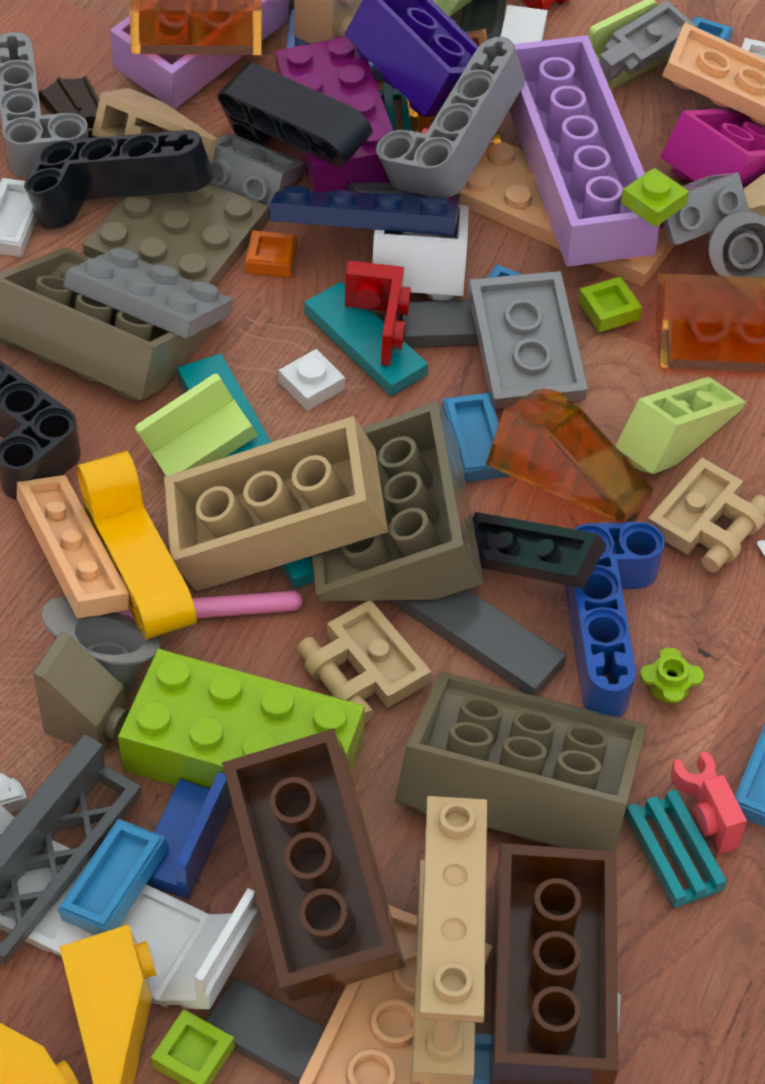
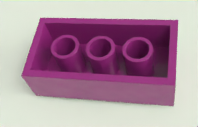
[275,37,393,192]

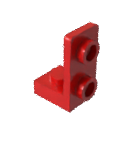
[345,260,411,366]

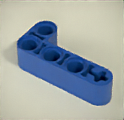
[565,522,665,717]

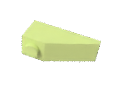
[614,377,746,474]

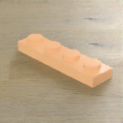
[16,475,129,619]

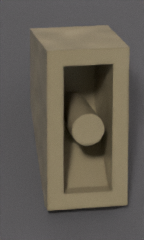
[33,632,129,751]

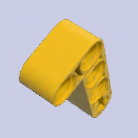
[77,450,197,640]

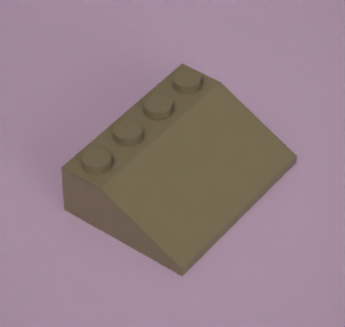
[0,247,220,400]
[312,401,484,601]
[395,671,647,851]

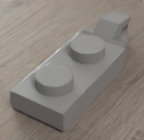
[599,0,697,82]

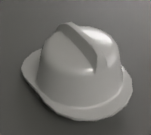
[708,211,765,305]
[41,596,160,694]

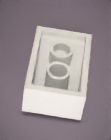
[372,205,469,301]

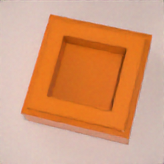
[245,230,297,278]

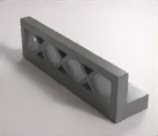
[0,734,142,965]

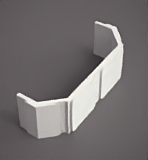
[0,804,262,1009]

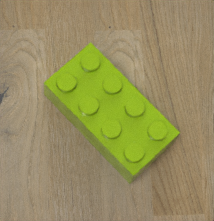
[118,649,365,802]

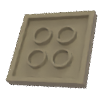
[83,183,269,286]

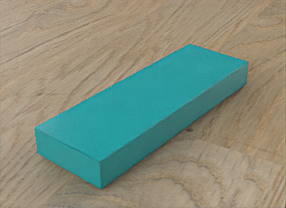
[304,282,428,396]

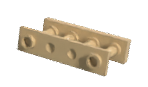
[411,796,487,1084]

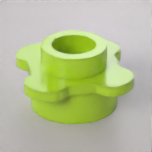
[640,648,704,703]

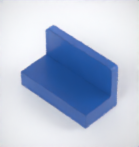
[147,772,232,900]

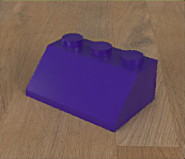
[344,0,479,117]

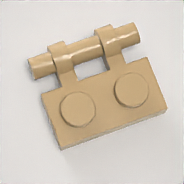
[647,457,765,573]
[297,601,432,724]

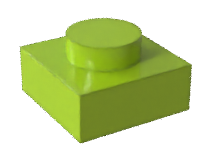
[621,167,689,227]
[578,276,642,333]
[151,1009,235,1084]

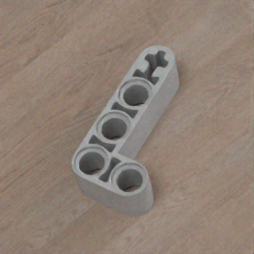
[0,32,89,177]
[376,37,526,198]

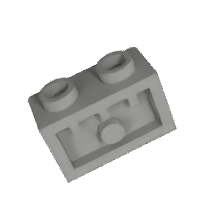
[210,133,306,214]
[660,172,749,245]

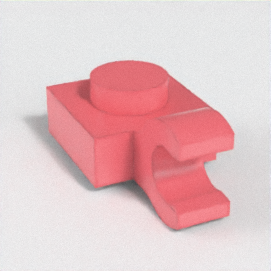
[671,751,747,854]

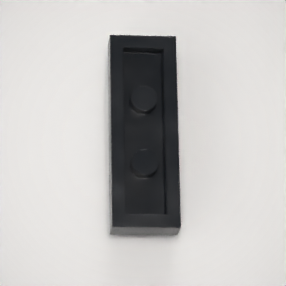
[472,512,606,588]

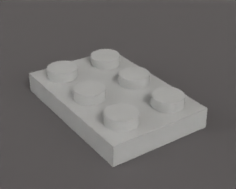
[63,248,234,339]
[468,271,588,409]

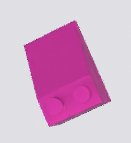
[660,108,765,189]

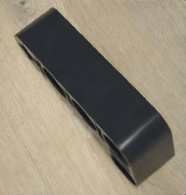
[217,62,373,167]
[24,130,214,229]
[0,360,81,500]

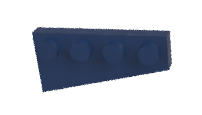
[270,186,460,236]

